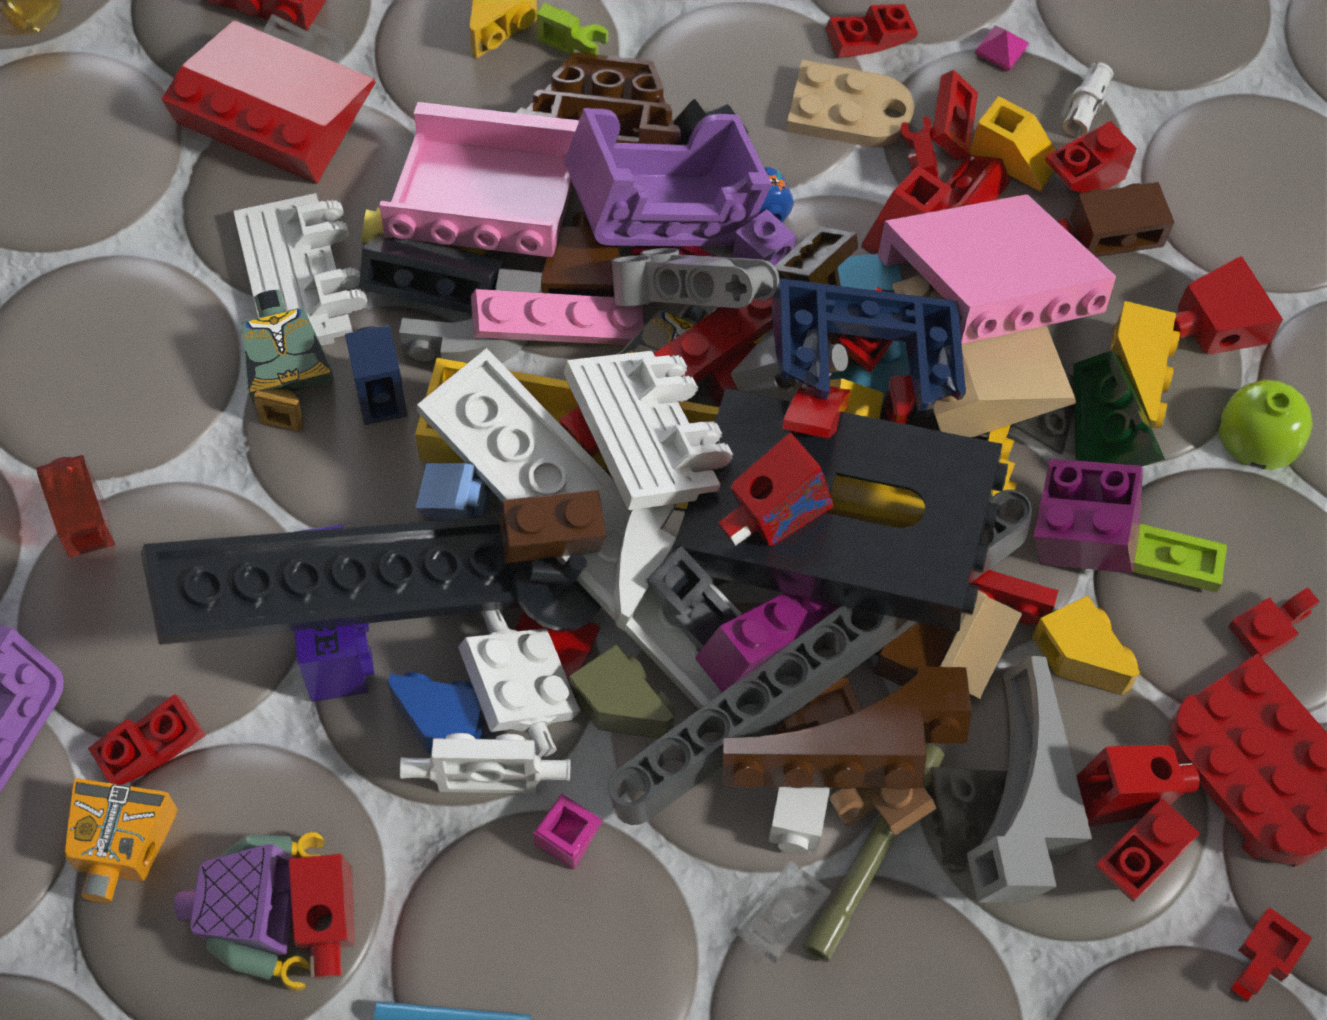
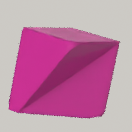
[533,793,603,870]

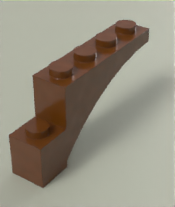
[723,667,972,789]

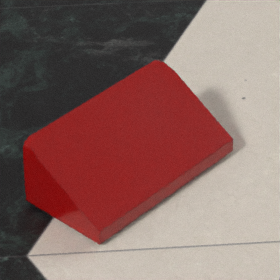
[946,155,1010,209]
[880,375,917,425]

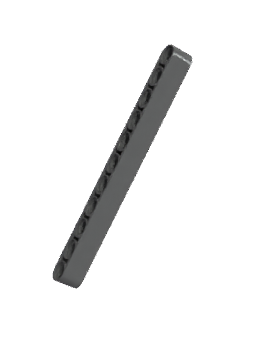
[608,490,1032,825]

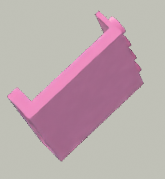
[379,102,579,257]
[878,194,1116,344]

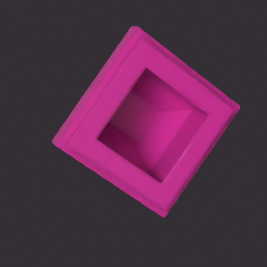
[975,25,1029,72]

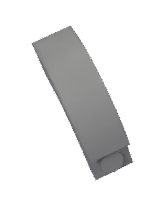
[399,269,542,363]

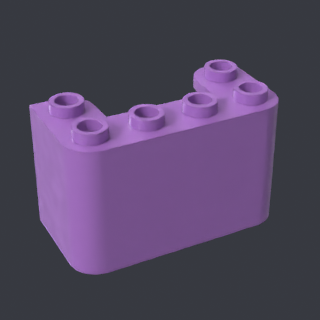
[565,108,772,246]

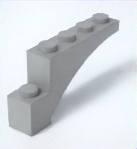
[967,655,1092,903]

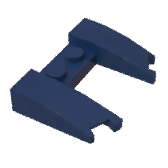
[772,278,966,411]

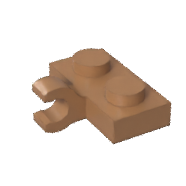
[829,788,936,836]

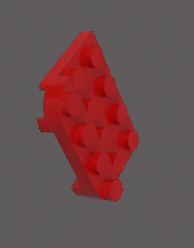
[1169,653,1327,867]

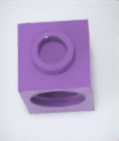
[733,209,796,265]

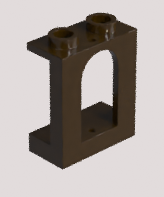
[774,226,859,345]

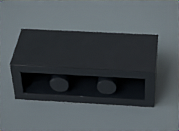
[359,233,502,314]

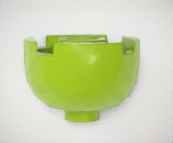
[1219,379,1313,470]

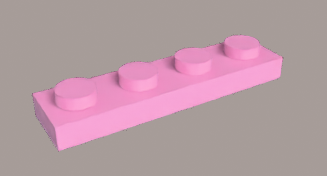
[471,289,644,345]

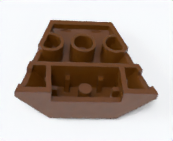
[516,52,681,145]

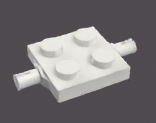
[458,610,580,757]
[400,733,571,794]

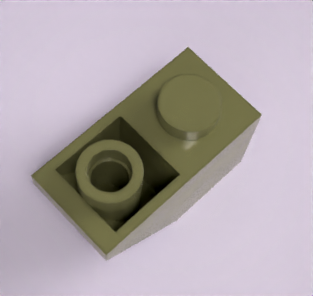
[570,644,675,739]

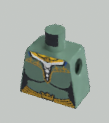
[242,290,334,401]

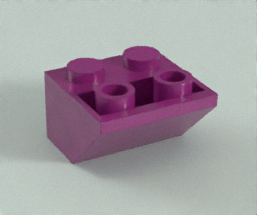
[1034,459,1143,573]

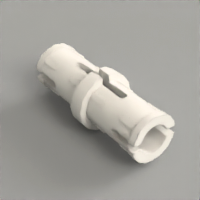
[1063,62,1113,138]

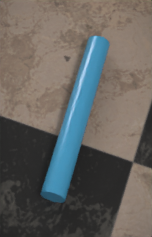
[374,1001,531,1020]

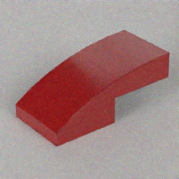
[782,384,851,439]

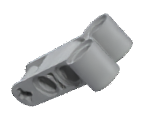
[611,248,780,308]

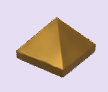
[254,388,304,432]

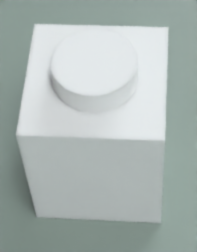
[768,787,830,854]

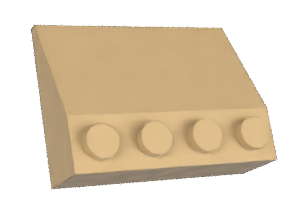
[892,274,1076,437]

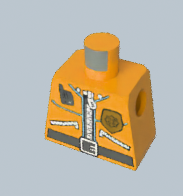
[65,778,178,904]

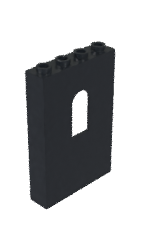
[674,389,1008,631]

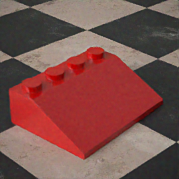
[161,20,376,184]

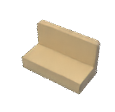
[940,590,1022,699]

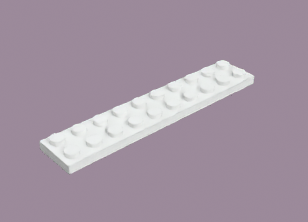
[417,348,800,714]

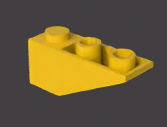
[1109,301,1180,429]

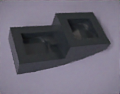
[646,546,738,651]

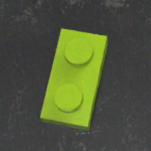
[1133,524,1227,592]

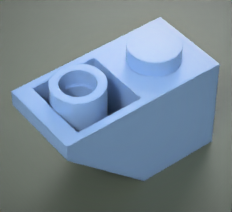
[416,463,490,520]

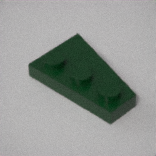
[1073,350,1165,467]

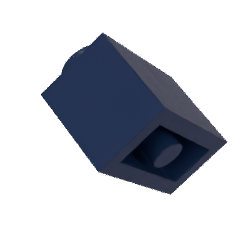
[345,325,408,425]

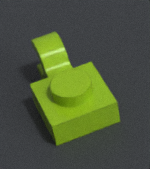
[536,3,608,55]

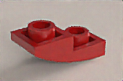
[825,4,918,58]
[88,694,206,785]

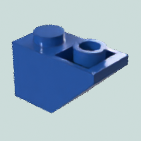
[388,672,485,754]

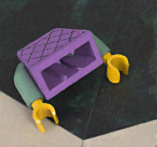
[174,832,324,992]

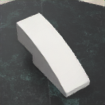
[614,503,678,630]

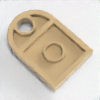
[786,60,914,147]

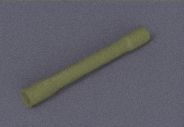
[803,743,945,962]

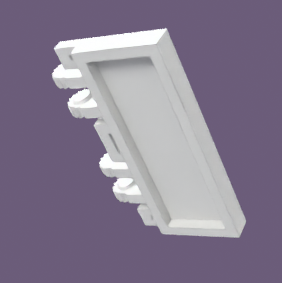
[233,193,368,346]
[564,351,733,511]

